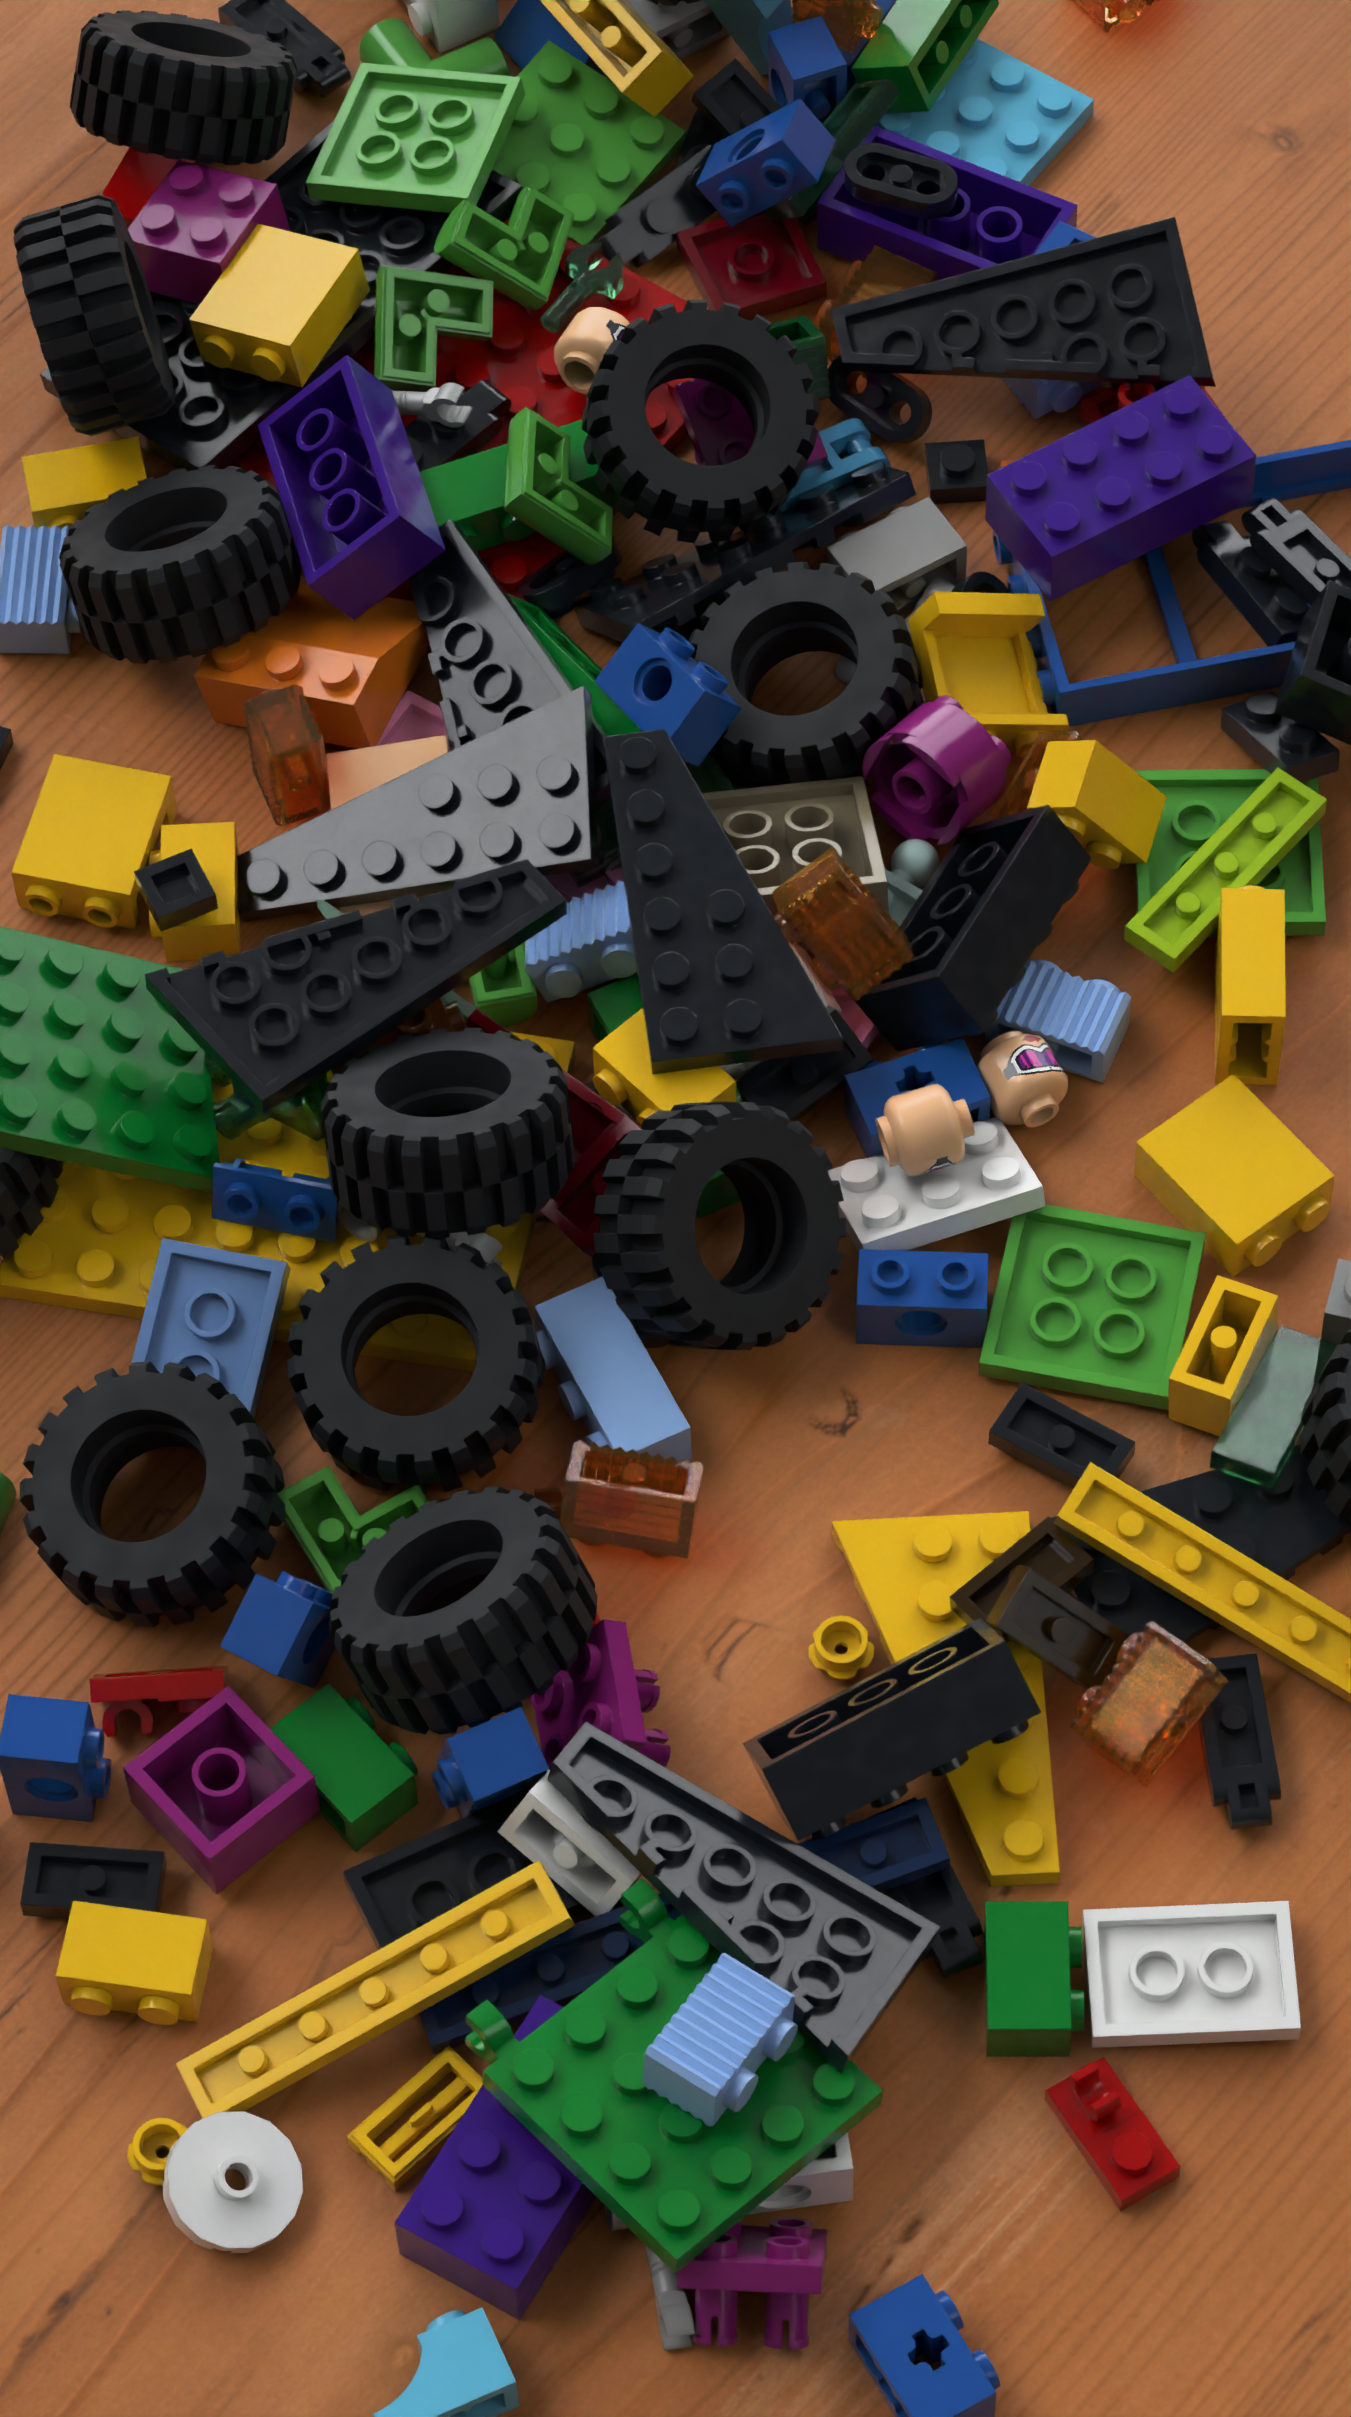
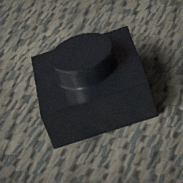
[925,439,988,504]
[134,849,218,932]

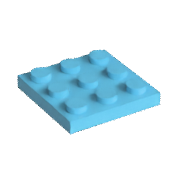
[856,38,1094,186]

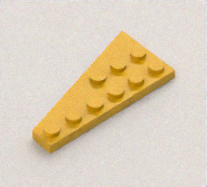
[832,1511,1060,1887]

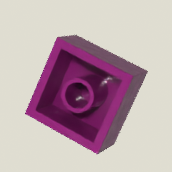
[128,160,291,304]
[123,1686,321,1894]

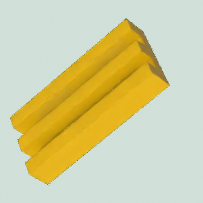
[347,2045,483,2192]

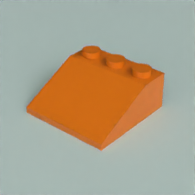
[194,581,430,749]

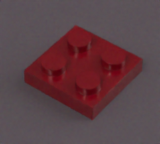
[676,200,827,321]

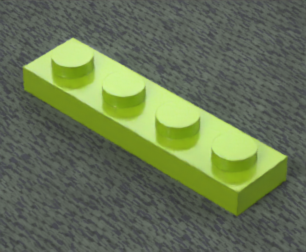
[1124,768,1327,973]

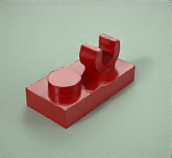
[89,1665,229,1737]
[1045,2057,1180,2211]

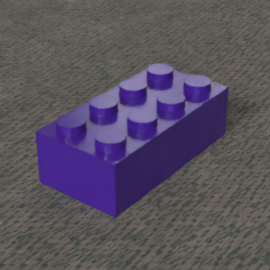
[817,124,1078,287]
[258,355,445,620]
[985,375,1256,601]
[394,1995,597,2320]

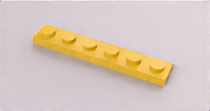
[1054,1462,1351,1703]
[176,1860,575,2119]

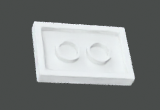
[828,1117,1046,1252]
[1082,1901,1301,2048]

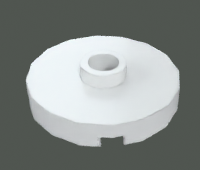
[162,2112,303,2253]

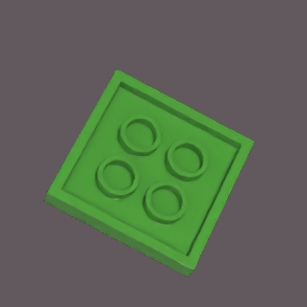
[492,40,686,249]
[306,63,525,213]
[1134,769,1326,936]
[978,1204,1206,1410]

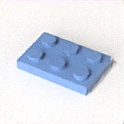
[129,1238,291,1419]

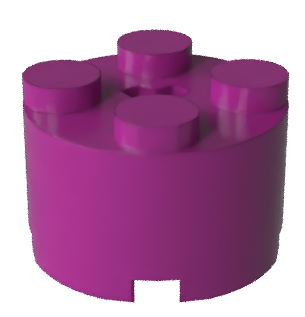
[862,695,1011,845]

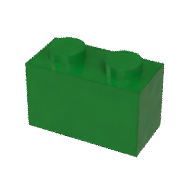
[270,1683,418,1852]
[984,1901,1084,2057]

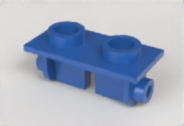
[212,1158,340,1242]

